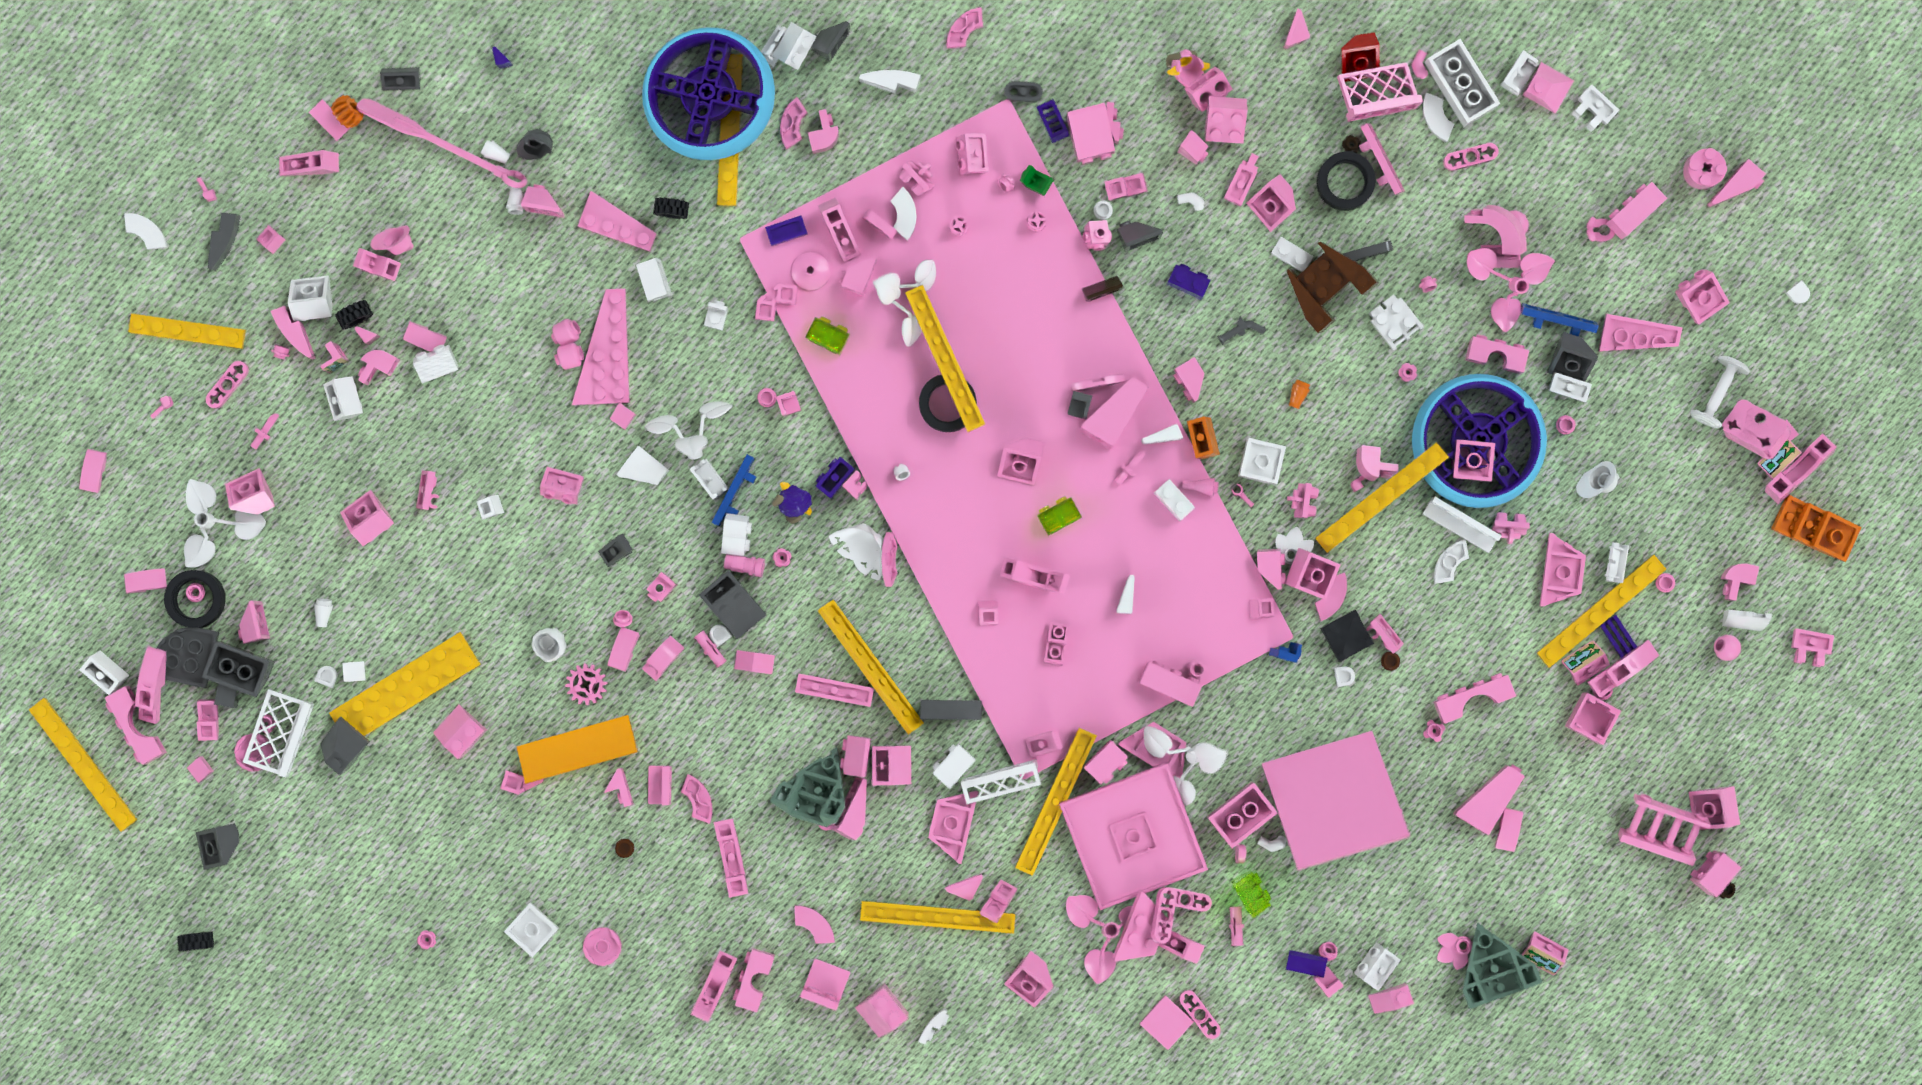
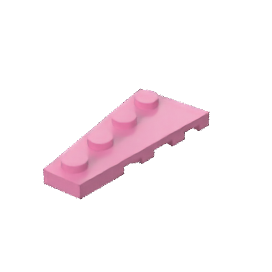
[578,191,657,252]
[1598,314,1683,351]

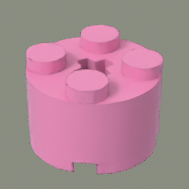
[1683,148,1727,190]

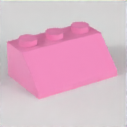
[1207,782,1277,849]

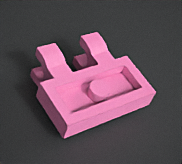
[1791,628,1834,667]

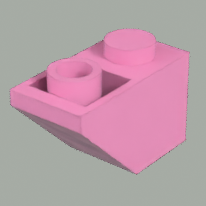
[1173,357,1205,403]
[1257,549,1286,590]

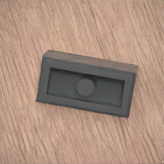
[380,67,420,91]

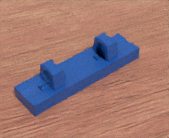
[1521,303,1599,337]
[712,454,757,527]

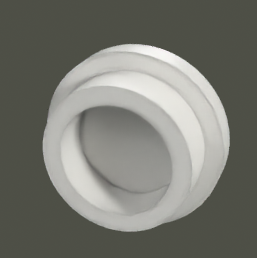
[1094,201,1113,220]

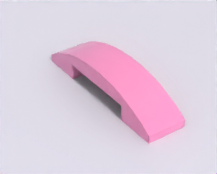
[714,818,748,898]

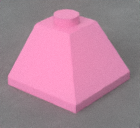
[1523,62,1574,114]
[1246,174,1296,232]
[521,184,565,218]
[997,438,1045,485]
[1451,439,1495,482]
[225,468,275,515]
[238,600,270,644]
[1004,951,1053,1008]

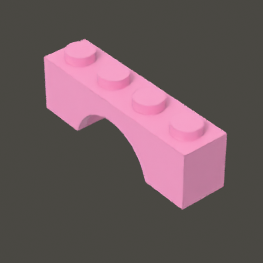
[1765,434,1837,504]
[1433,673,1516,724]
[105,686,167,765]

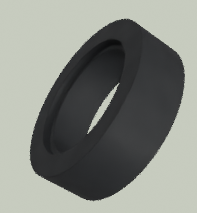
[1316,151,1376,211]
[919,375,977,432]
[164,570,226,628]

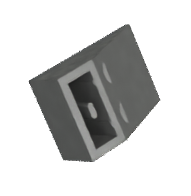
[699,570,767,639]

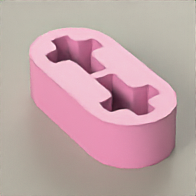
[863,210,897,239]

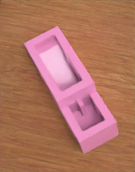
[271,306,315,360]

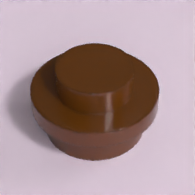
[1381,652,1400,671]
[615,839,635,858]

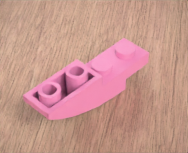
[1587,640,1660,698]
[135,646,166,724]

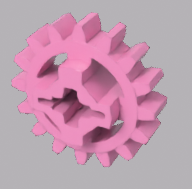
[565,664,608,705]

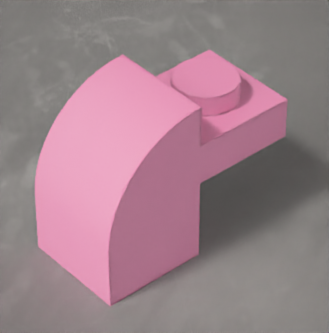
[808,109,839,154]
[353,248,401,281]
[358,350,400,385]
[1356,445,1399,481]
[1721,563,1759,601]
[642,635,685,681]

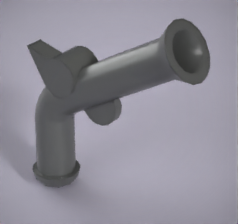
[1217,316,1266,345]

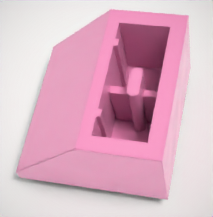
[872,746,911,785]

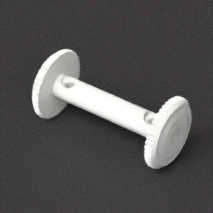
[1690,355,1750,428]

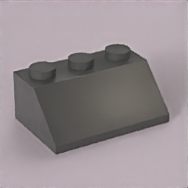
[202,641,275,697]

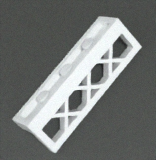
[1422,497,1501,553]
[961,759,1041,804]

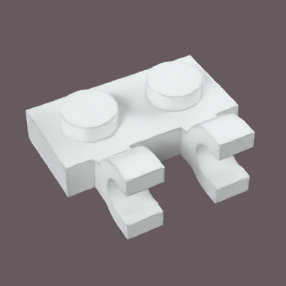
[1572,84,1619,132]

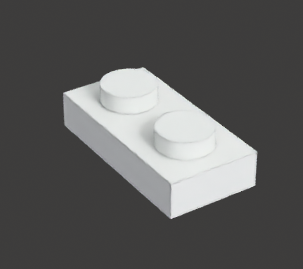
[1270,237,1314,272]
[1548,372,1592,403]

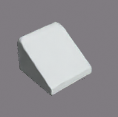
[477,495,504,520]
[342,661,366,682]

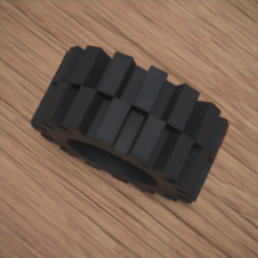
[653,197,689,219]
[335,300,373,330]
[177,932,214,951]

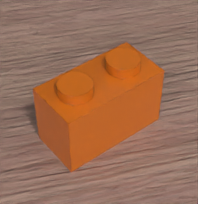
[1187,416,1220,460]

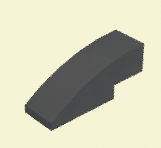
[207,212,241,271]
[920,700,982,720]

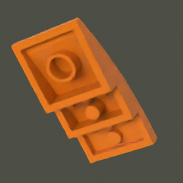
[1771,495,1862,562]

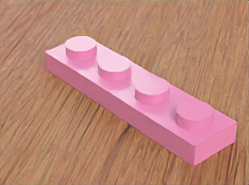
[795,674,874,707]

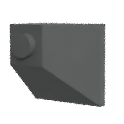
[811,21,851,62]
[1117,221,1163,252]
[1548,332,1598,382]
[320,717,370,775]
[196,823,239,870]

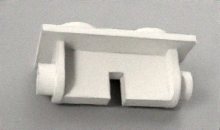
[761,25,787,67]
[1604,542,1629,583]

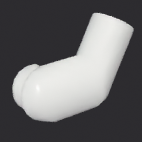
[1177,192,1204,211]

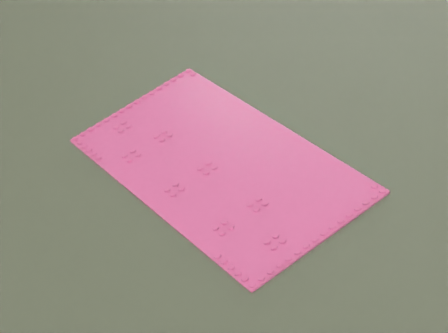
[740,99,1293,780]

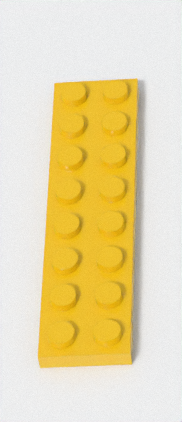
[329,632,481,736]

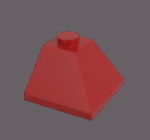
[1341,32,1380,82]

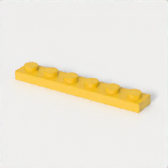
[128,313,246,349]

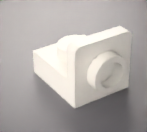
[704,300,728,331]

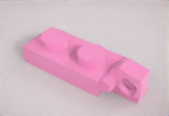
[1223,153,1259,207]

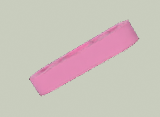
[1443,143,1499,171]
[206,361,249,409]
[1179,990,1221,1039]

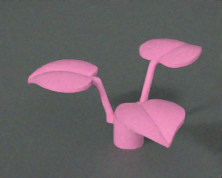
[1466,248,1555,332]
[1066,895,1132,984]

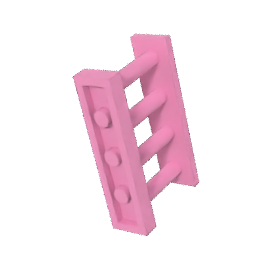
[1618,794,1711,866]

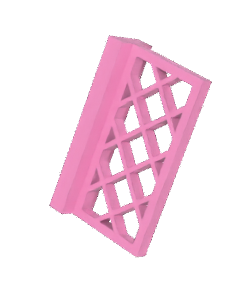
[1337,62,1423,122]

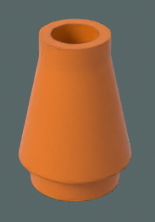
[1289,379,1310,409]

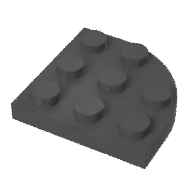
[157,627,219,688]

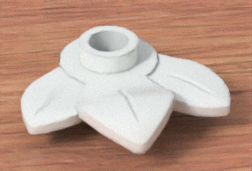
[1275,527,1314,565]

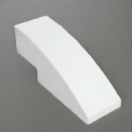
[859,70,921,94]

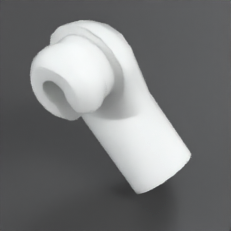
[1257,835,1287,852]

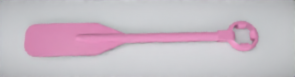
[356,98,528,188]

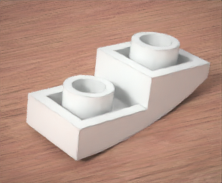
[918,1008,949,1045]

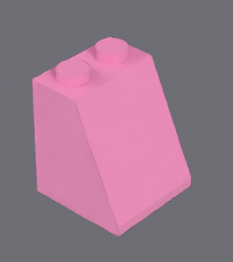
[1066,103,1115,165]
[855,983,909,1037]

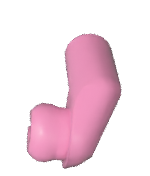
[1411,50,1428,79]

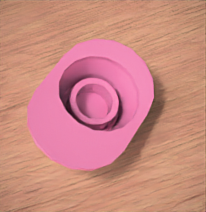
[370,226,414,255]

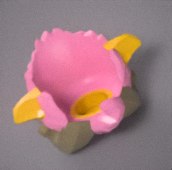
[1166,49,1210,88]

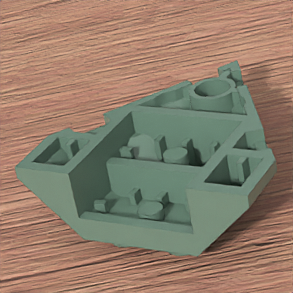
[770,747,845,827]
[1462,922,1543,1009]

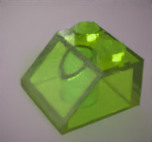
[1231,870,1272,918]

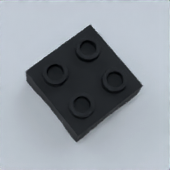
[1320,610,1374,662]

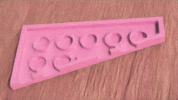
[572,288,630,405]

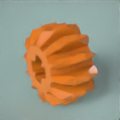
[331,95,364,128]

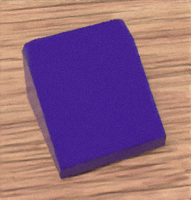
[492,47,513,69]

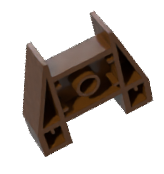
[1287,242,1379,333]

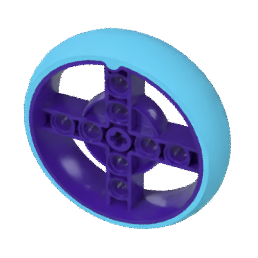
[642,27,775,160]
[1412,374,1547,508]

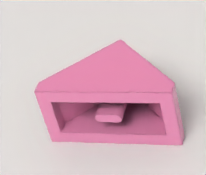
[734,650,775,674]

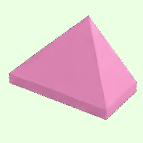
[1284,8,1310,49]
[945,873,983,901]

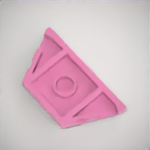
[1539,533,1586,607]
[1118,722,1186,778]
[928,791,979,864]
[1112,890,1167,961]

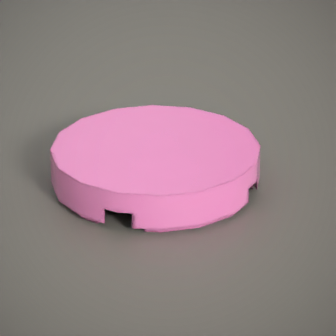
[234,733,273,771]
[583,927,622,966]

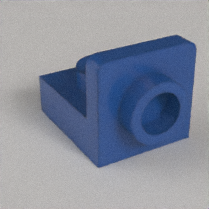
[1269,642,1302,663]

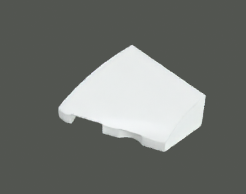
[617,446,669,485]
[1722,610,1772,631]

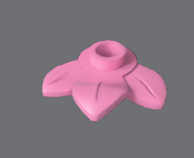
[1437,933,1472,970]

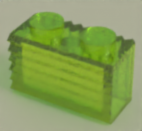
[805,316,850,356]
[1037,496,1082,536]

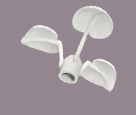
[873,259,936,347]
[644,401,733,460]
[184,479,266,568]
[1144,726,1228,807]

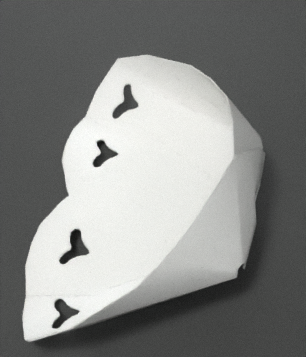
[829,523,884,580]

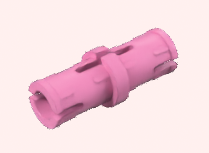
[694,630,727,668]
[1229,906,1244,946]

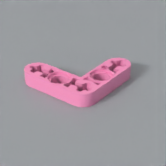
[1151,887,1212,943]

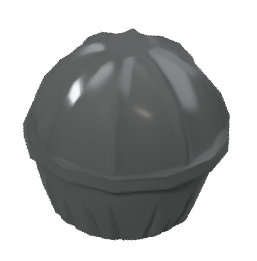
[516,128,553,160]

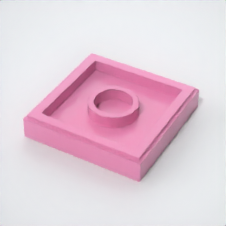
[1139,995,1194,1050]

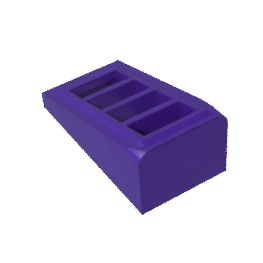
[1036,99,1069,143]

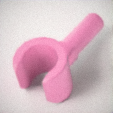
[197,177,217,202]
[150,396,173,419]
[1350,475,1365,492]
[1231,484,1254,507]

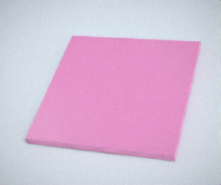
[1262,731,1410,871]
[1059,762,1208,910]

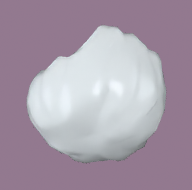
[532,628,567,662]

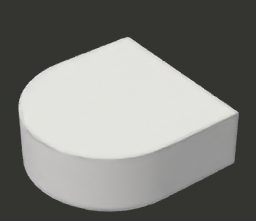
[1786,280,1810,304]
[709,625,732,648]
[314,666,337,688]
[1334,666,1355,687]

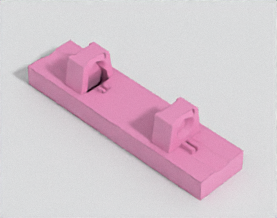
[1359,123,1405,195]

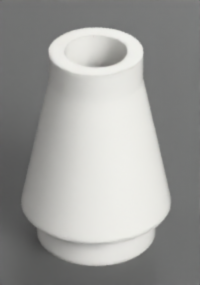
[481,140,511,164]
[506,186,524,215]
[314,598,333,627]

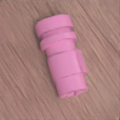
[724,554,765,577]

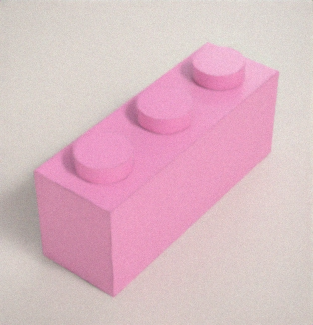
[1606,182,1668,240]
[1139,660,1202,707]

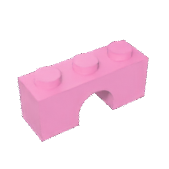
[1465,335,1529,374]
[733,948,775,1012]

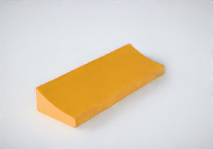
[516,715,639,784]

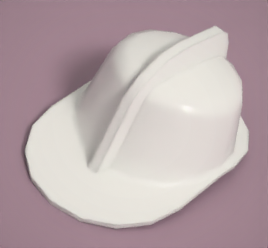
[1576,461,1620,498]

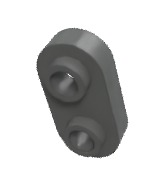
[1004,81,1043,103]

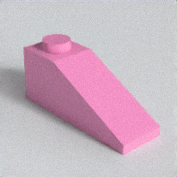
[279,150,339,176]
[1707,159,1766,207]
[818,198,861,262]
[830,777,867,840]

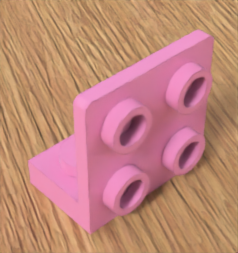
[800,959,850,1011]

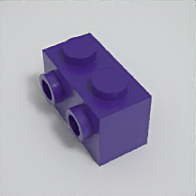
[1167,264,1211,300]
[816,457,856,499]

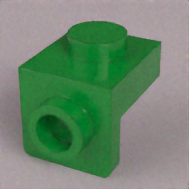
[1020,165,1054,196]

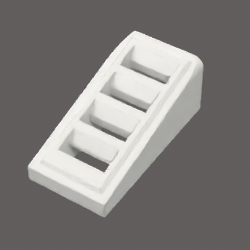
[1141,424,1183,444]
[1116,575,1135,614]

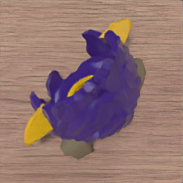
[772,482,812,524]

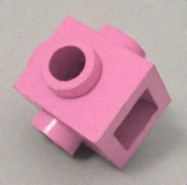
[1083,220,1112,251]

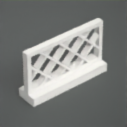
[243,689,314,778]

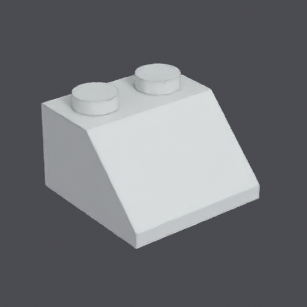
[288,275,333,321]

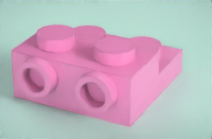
[1675,269,1730,325]

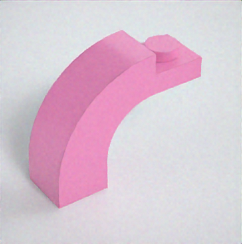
[1464,205,1527,255]
[1000,558,1070,594]
[691,951,738,1022]

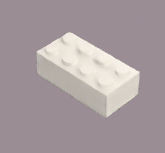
[1424,39,1500,127]

